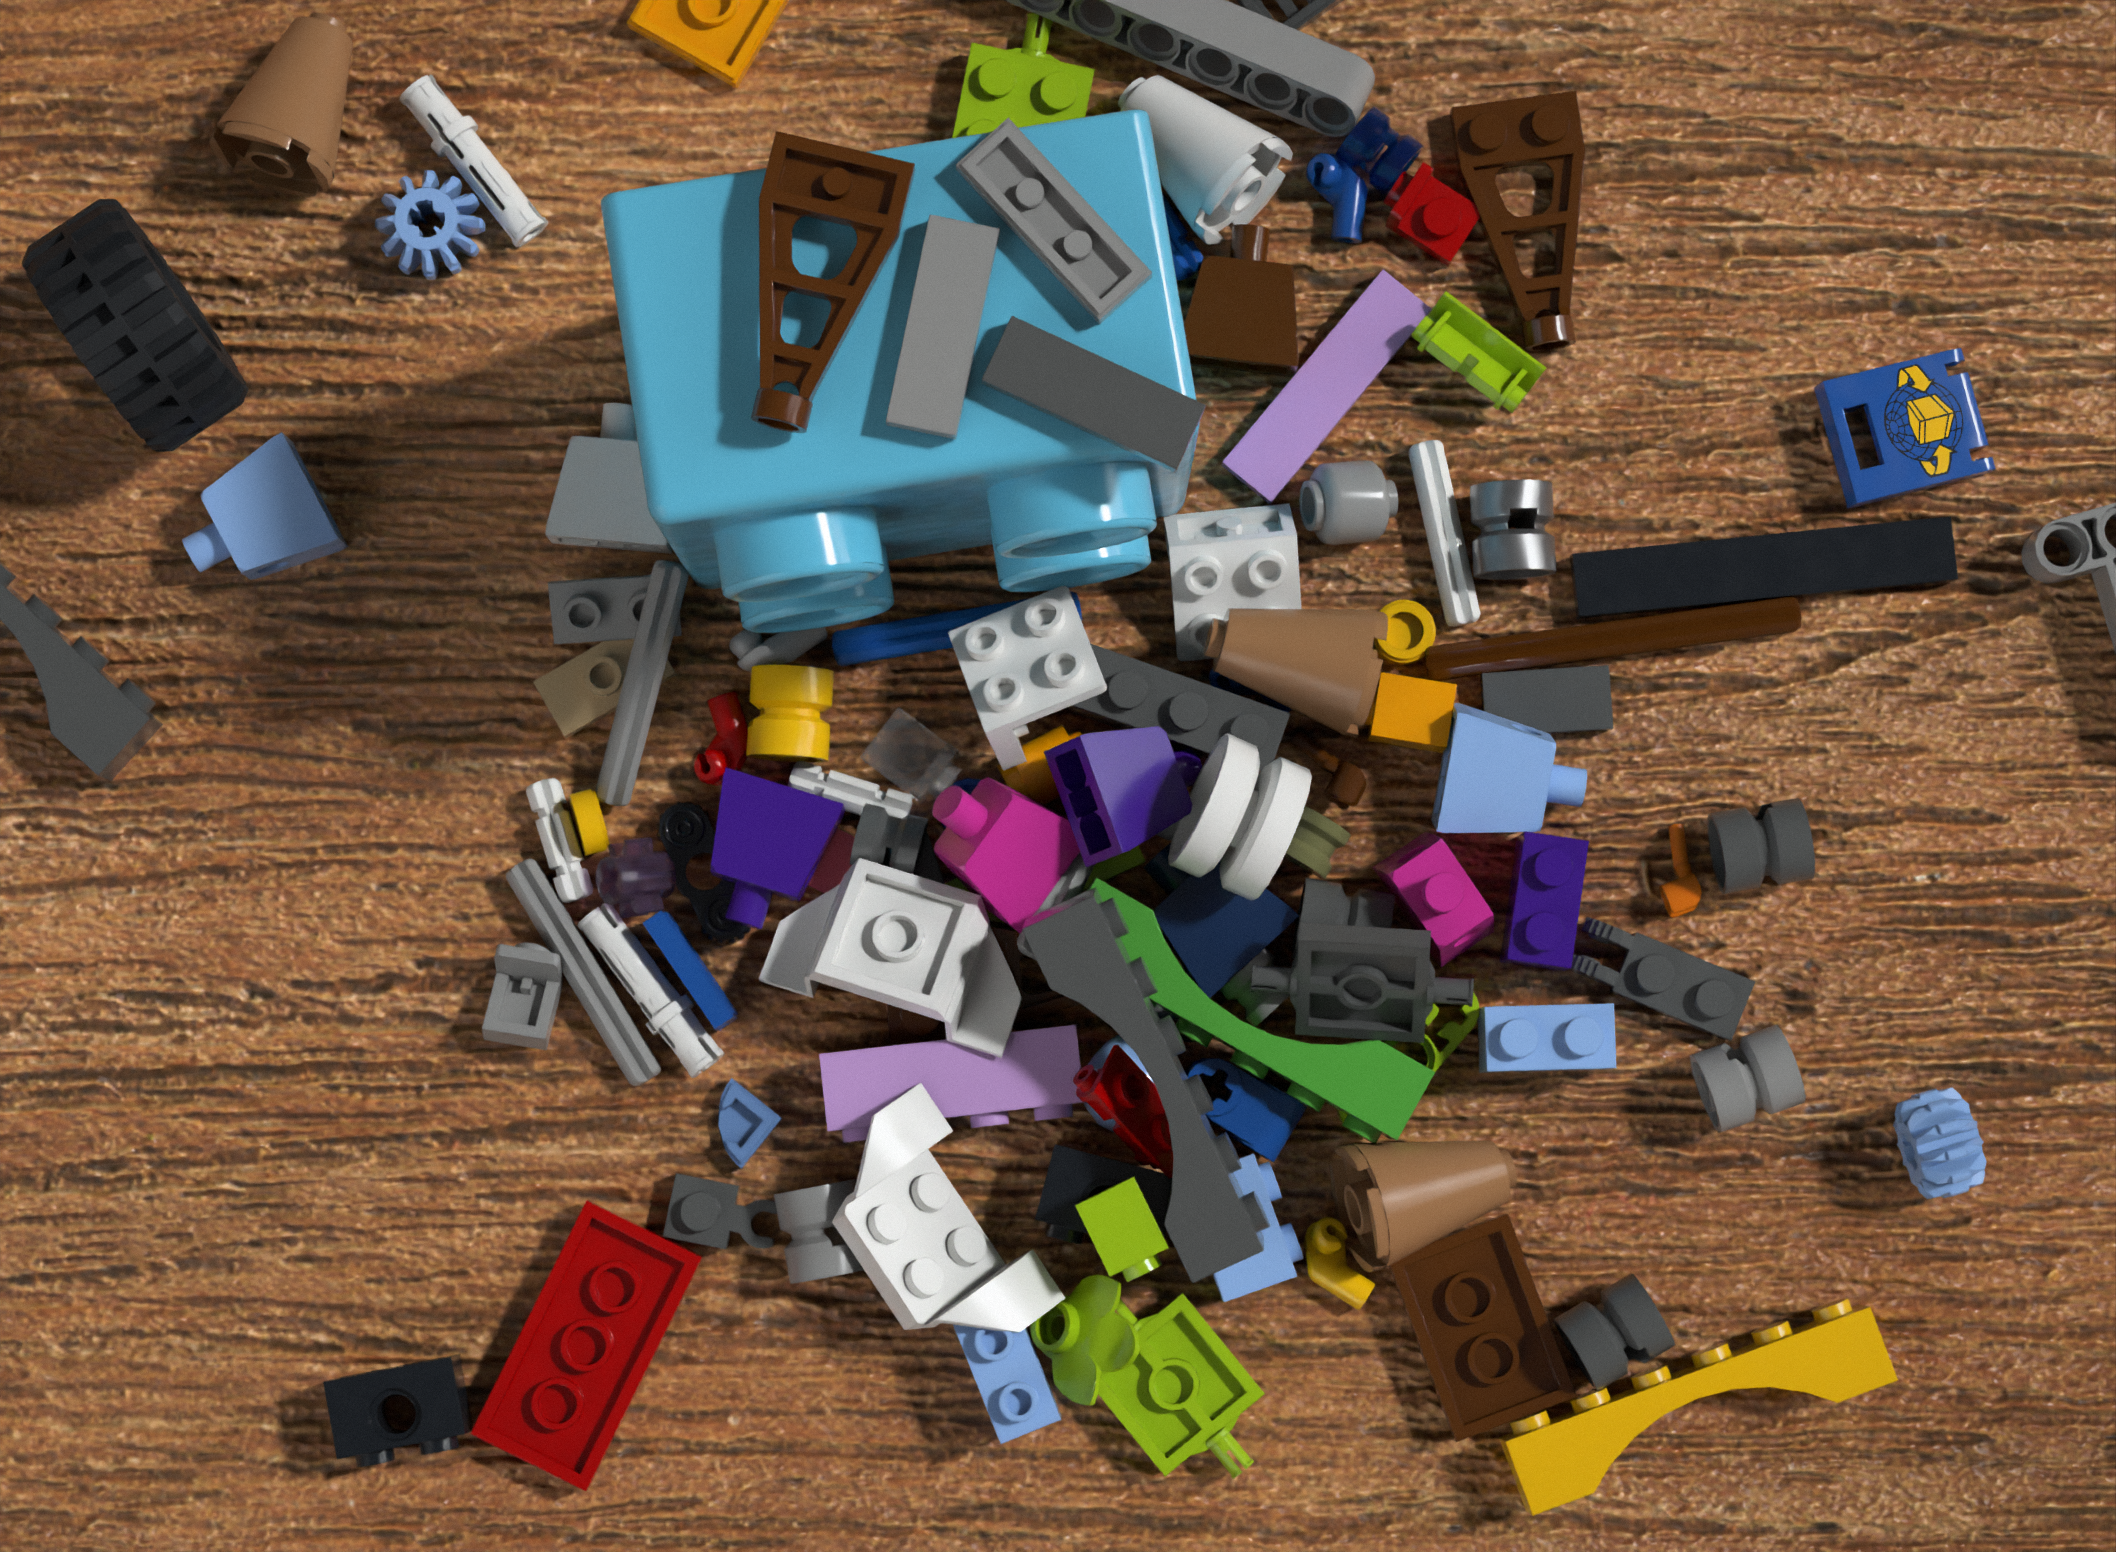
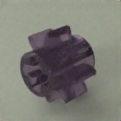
[596,837,676,918]

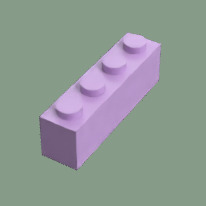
[819,1025,1084,1143]

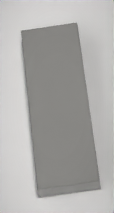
[956,118,1152,325]
[886,214,1000,439]

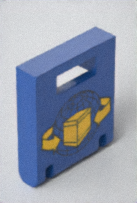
[1814,348,1996,509]

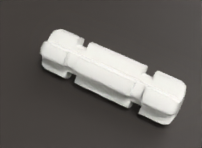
[788,761,912,819]
[526,778,593,903]

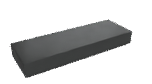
[982,316,1206,473]

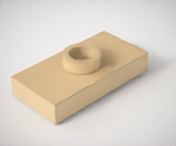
[533,639,677,738]

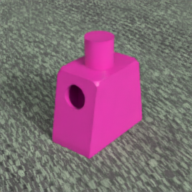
[932,777,1080,933]
[1372,832,1494,968]

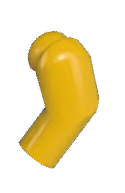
[1303,1217,1375,1311]

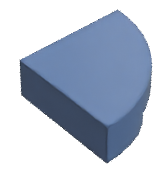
[718,1078,783,1169]

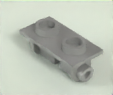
[548,575,682,644]

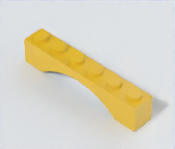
[1499,1298,1898,1516]

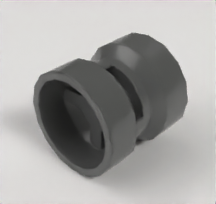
[850,803,928,875]

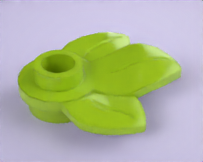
[1030,1274,1140,1406]

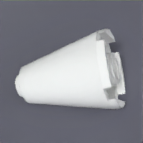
[1118,75,1293,245]

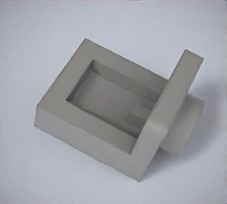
[482,943,564,1050]

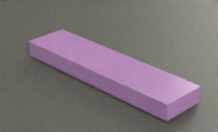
[1222,270,1432,505]

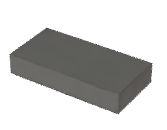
[1480,665,1613,734]

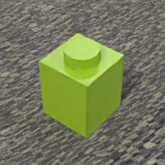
[1075,1176,1169,1282]

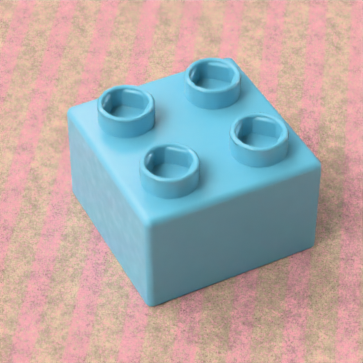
[601,109,1200,633]

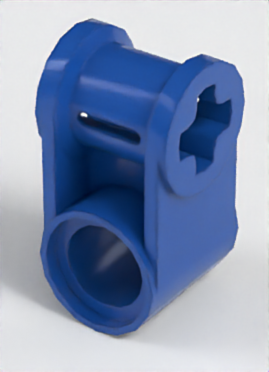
[1185,1058,1307,1163]

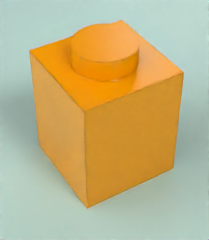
[1364,672,1457,753]

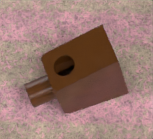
[1184,224,1299,377]

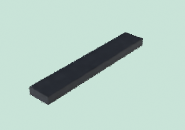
[1570,516,1958,619]

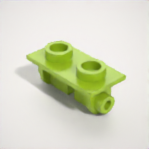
[1411,291,1546,413]

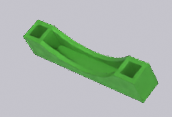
[1086,878,1435,1144]

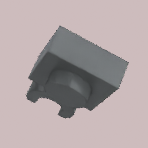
[663,1173,777,1249]

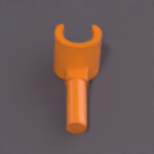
[1659,824,1702,918]

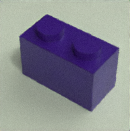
[1500,831,1589,972]

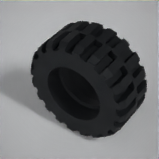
[22,199,248,452]

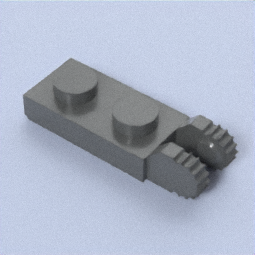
[1570,917,1755,1041]

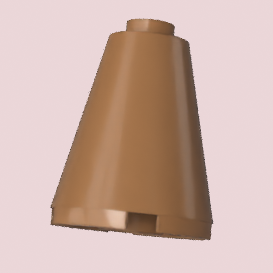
[209,13,353,197]
[1204,608,1388,738]
[1330,1140,1517,1272]

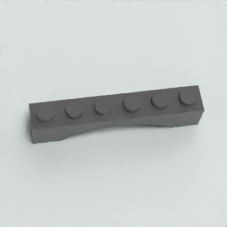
[0,562,163,781]
[1022,887,1270,1283]

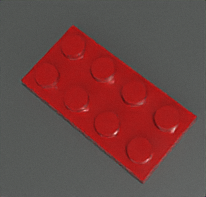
[470,1200,704,1491]

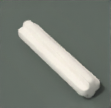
[1408,440,1481,627]

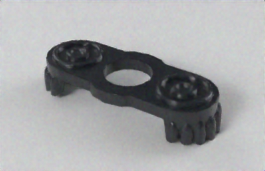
[656,801,751,945]

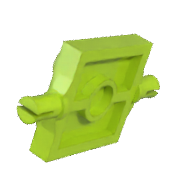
[952,13,1095,138]
[1098,1293,1265,1479]

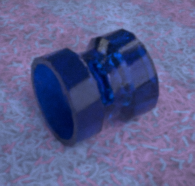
[1335,106,1424,195]

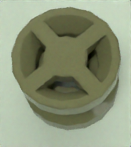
[1284,806,1351,880]

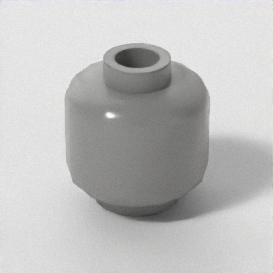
[1299,460,1398,545]

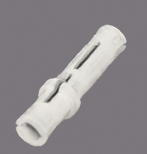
[400,74,548,247]
[577,901,725,1078]

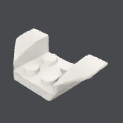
[759,858,1022,1058]
[832,1083,1065,1333]

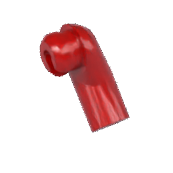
[694,691,748,786]

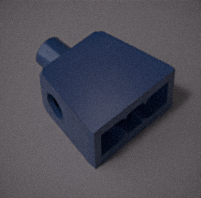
[1144,843,1299,998]

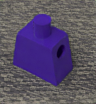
[1044,726,1202,867]
[711,767,845,930]

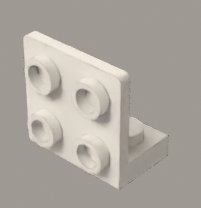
[1163,503,1302,661]
[948,586,1107,771]

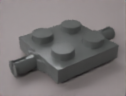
[1251,922,1474,1043]

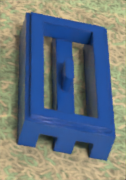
[643,910,738,1031]

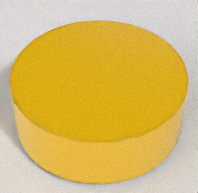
[1373,600,1436,665]
[569,789,610,856]

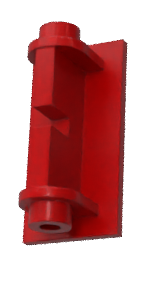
[1073,1044,1174,1179]

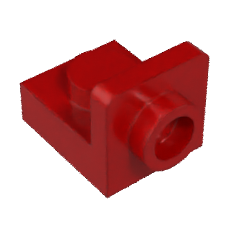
[1383,162,1480,266]

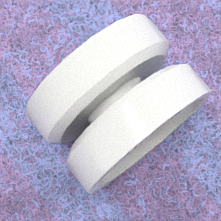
[1168,733,1312,901]

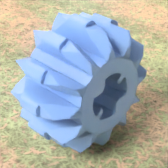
[375,170,485,280]
[1893,1087,1987,1199]

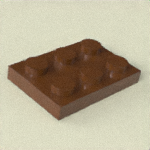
[1389,1214,1577,1442]

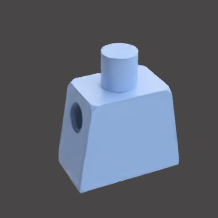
[182,432,348,580]
[1431,703,1587,833]

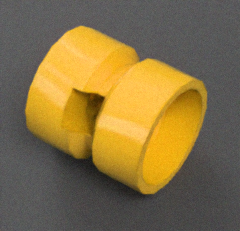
[746,665,834,763]

